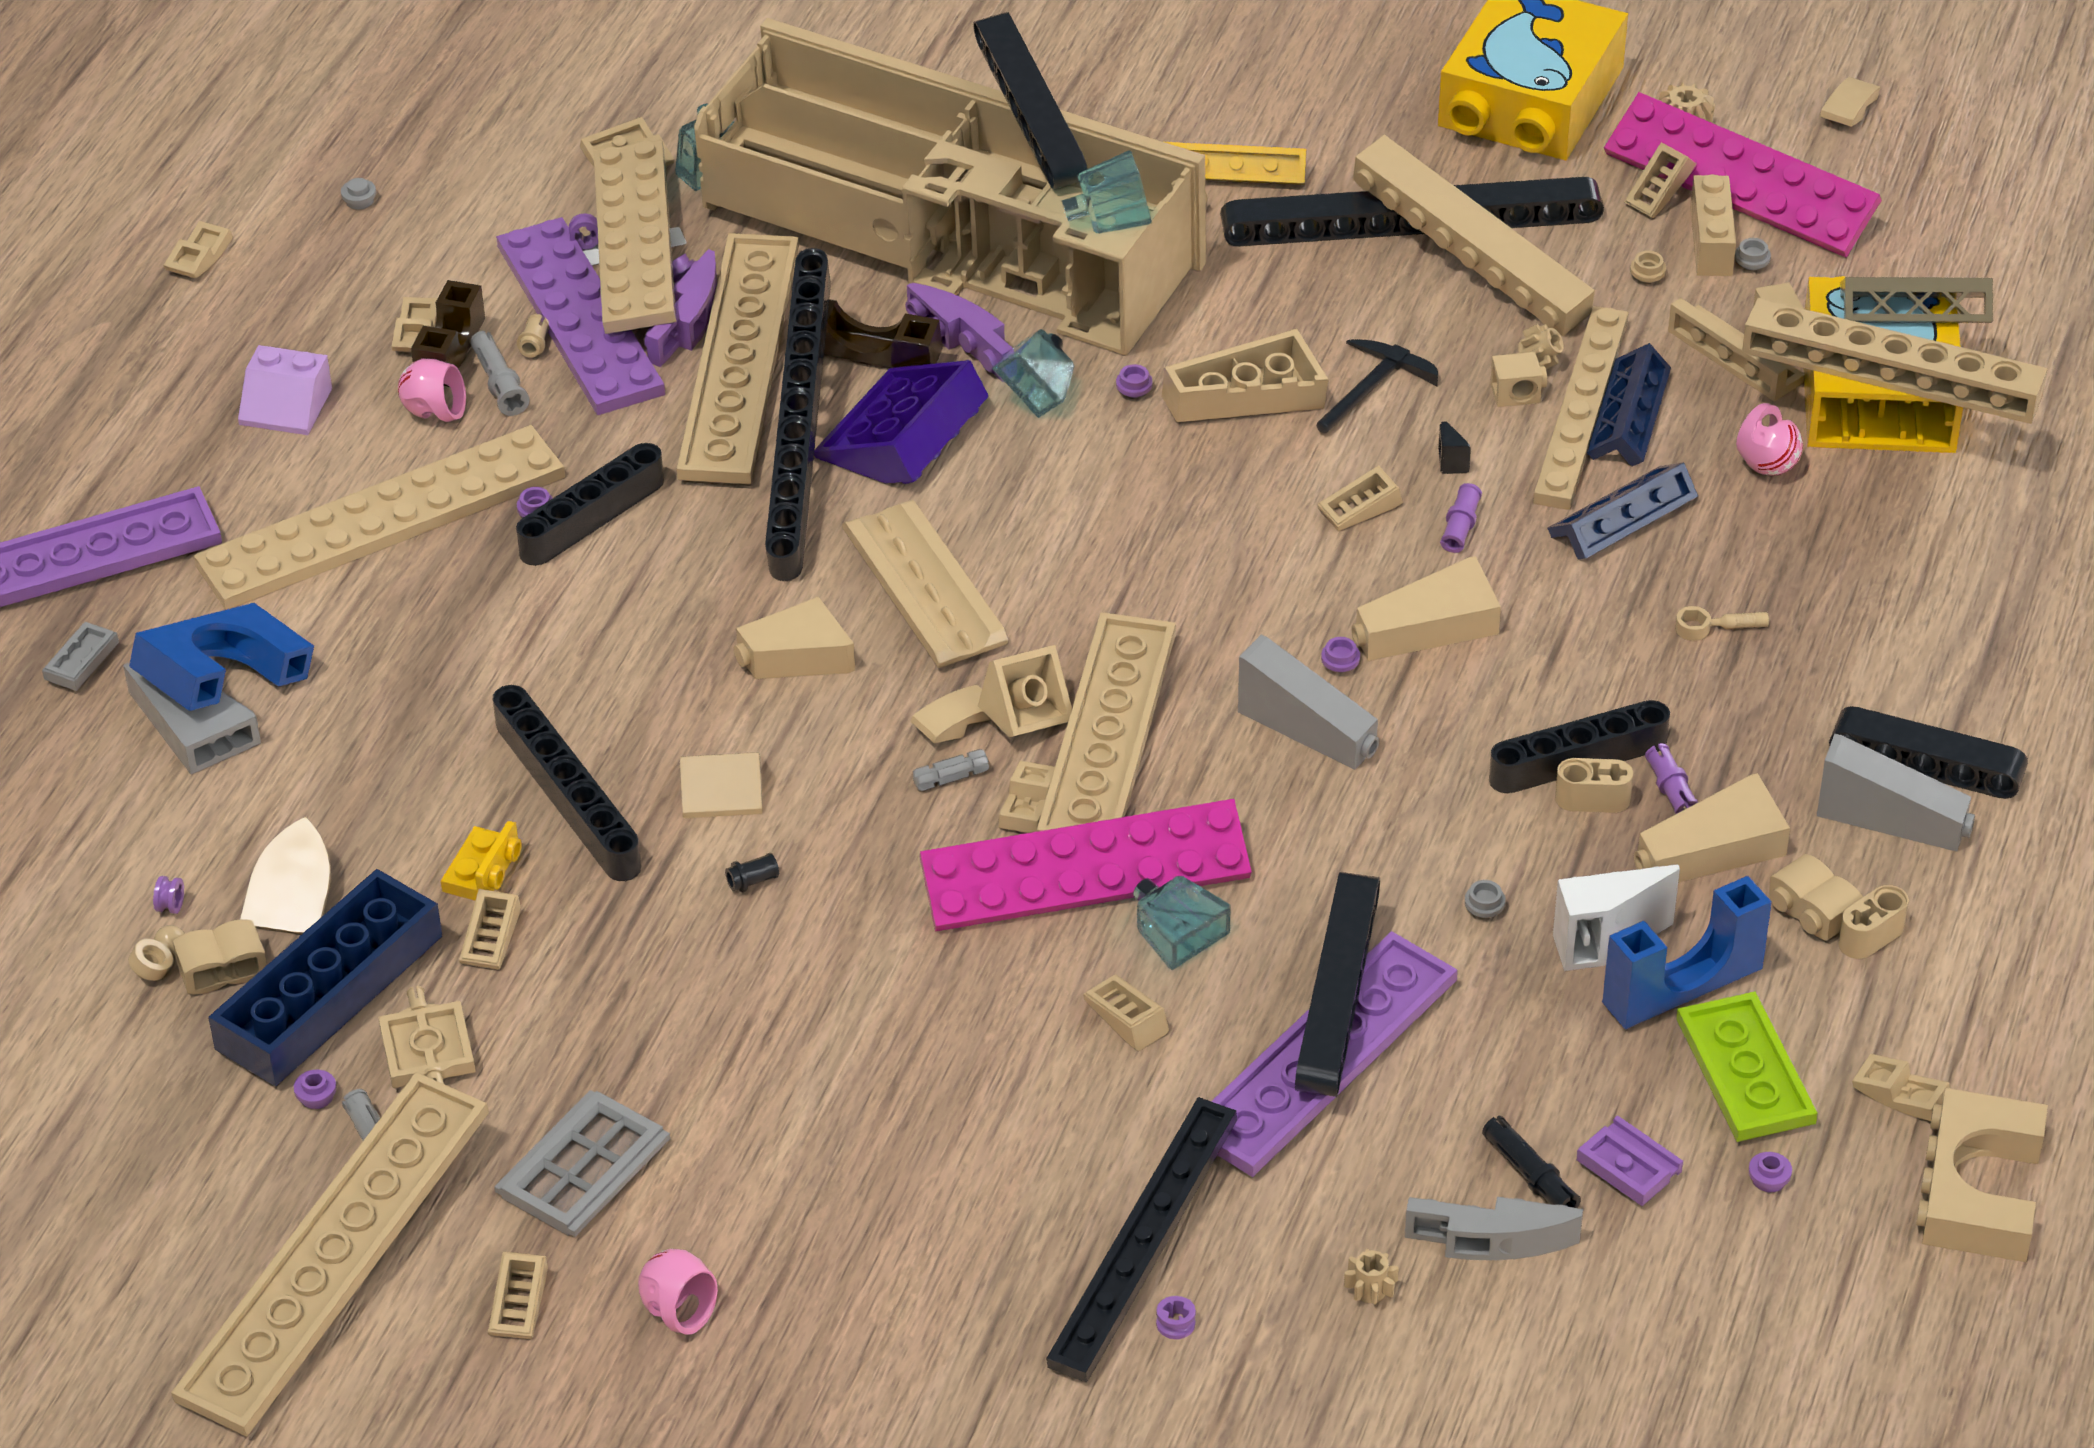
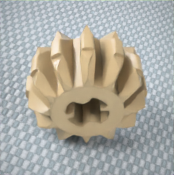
[1658,82,1715,123]

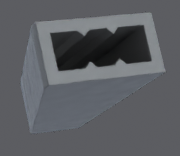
[1238,634,1380,770]
[123,662,261,775]
[1817,734,1975,852]

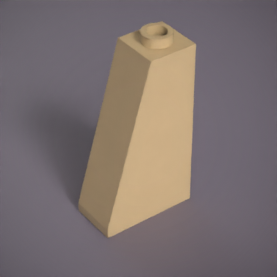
[1351,556,1501,661]
[1634,773,1790,882]

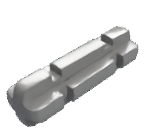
[913,749,989,791]

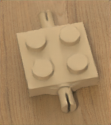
[378,986,475,1088]

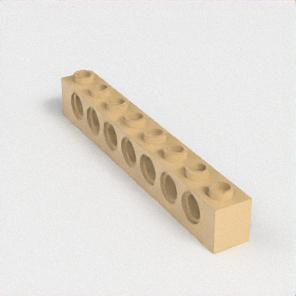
[1742,298,2048,424]

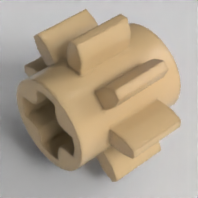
[1518,324,1564,369]
[1344,1249,1399,1305]

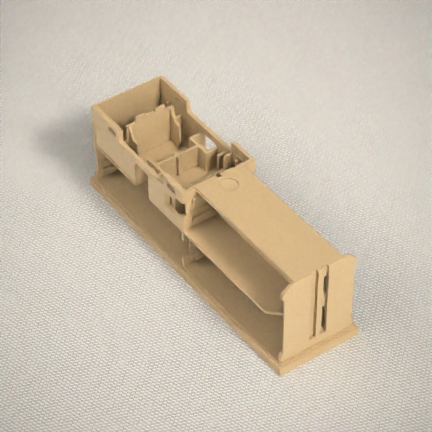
[694,18,1206,356]

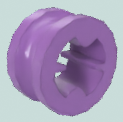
[569,213,598,250]
[153,876,184,914]
[1156,1296,1196,1339]

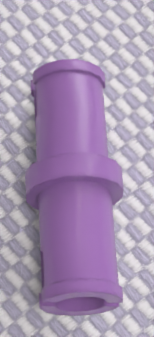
[1440,483,1482,553]
[1645,743,1698,814]

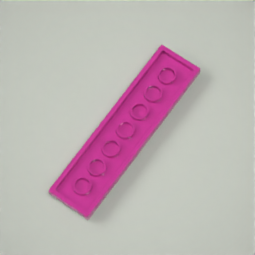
[1604,92,1882,258]
[919,799,1252,932]

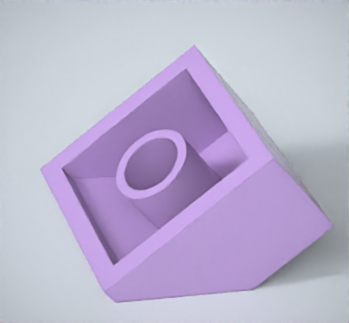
[238,345,332,435]

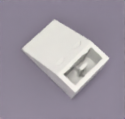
[1553,864,1680,971]

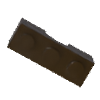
[411,280,485,387]

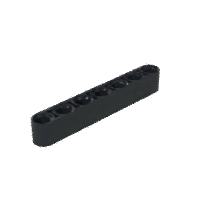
[973,12,1089,190]
[492,685,641,881]
[1295,872,1380,1097]

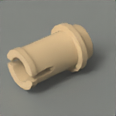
[517,314,549,357]

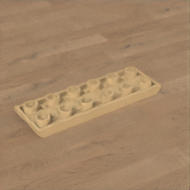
[842,500,1008,668]

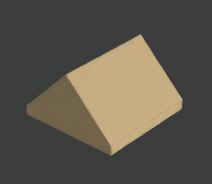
[978,645,1072,737]
[680,752,762,818]

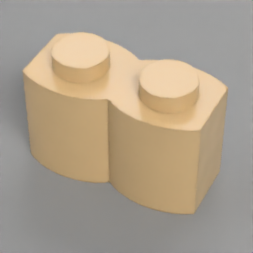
[1769,854,1863,941]
[173,919,267,994]

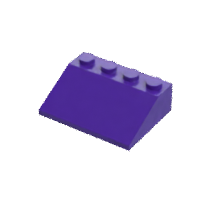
[814,360,989,484]

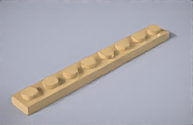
[1533,306,1629,510]

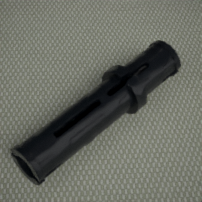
[1482,1115,1581,1208]

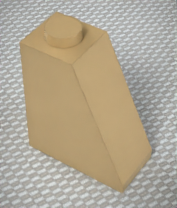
[734,597,855,679]

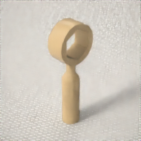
[1675,606,1769,641]

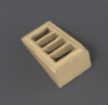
[1624,142,1696,219]
[1317,465,1403,531]
[459,889,521,970]
[1083,974,1169,1051]
[488,1252,548,1340]

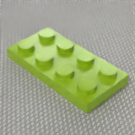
[1676,991,1818,1142]

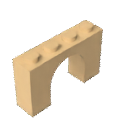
[1916,1088,2048,1262]

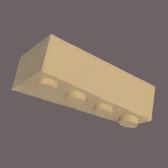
[1162,329,1328,422]

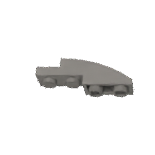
[1405,1197,1583,1260]

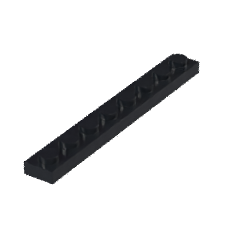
[1046,1097,1237,1383]

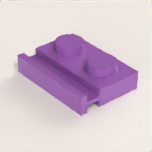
[1576,1115,1683,1206]

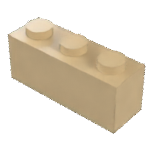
[1690,174,1736,276]

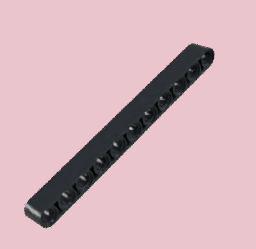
[1220,177,1604,247]
[765,248,831,581]

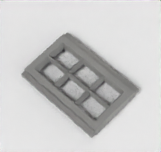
[494,1090,670,1237]

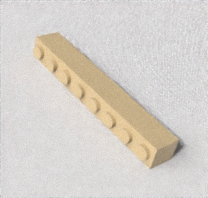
[1353,134,1595,336]

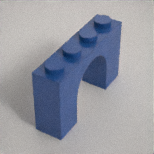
[129,603,314,711]
[1602,876,1772,1029]

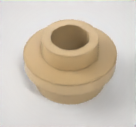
[1630,251,1666,283]

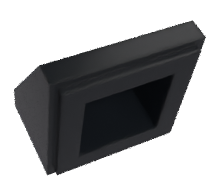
[1438,421,1471,474]

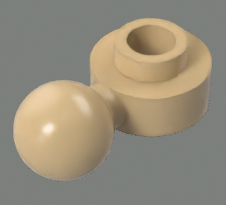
[128,925,185,981]

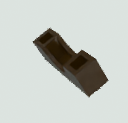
[824,299,943,368]

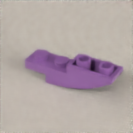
[645,249,717,367]
[905,283,1014,382]

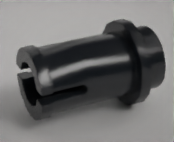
[725,853,780,893]

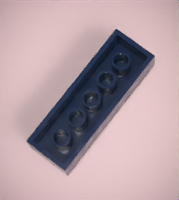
[208,869,443,1087]

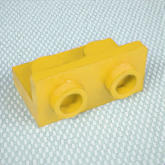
[441,821,522,901]

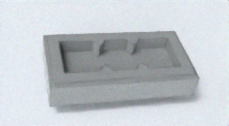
[42,622,119,691]

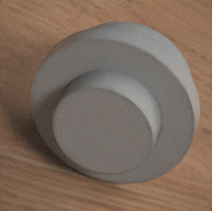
[341,178,376,210]
[1735,238,1771,270]
[1465,880,1505,918]

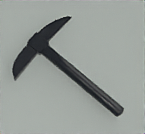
[1316,339,1438,433]

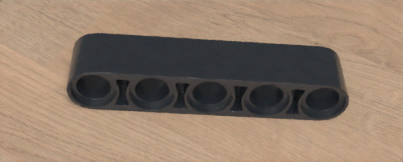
[516,443,664,566]
[1489,700,1670,794]
[1829,706,2028,799]

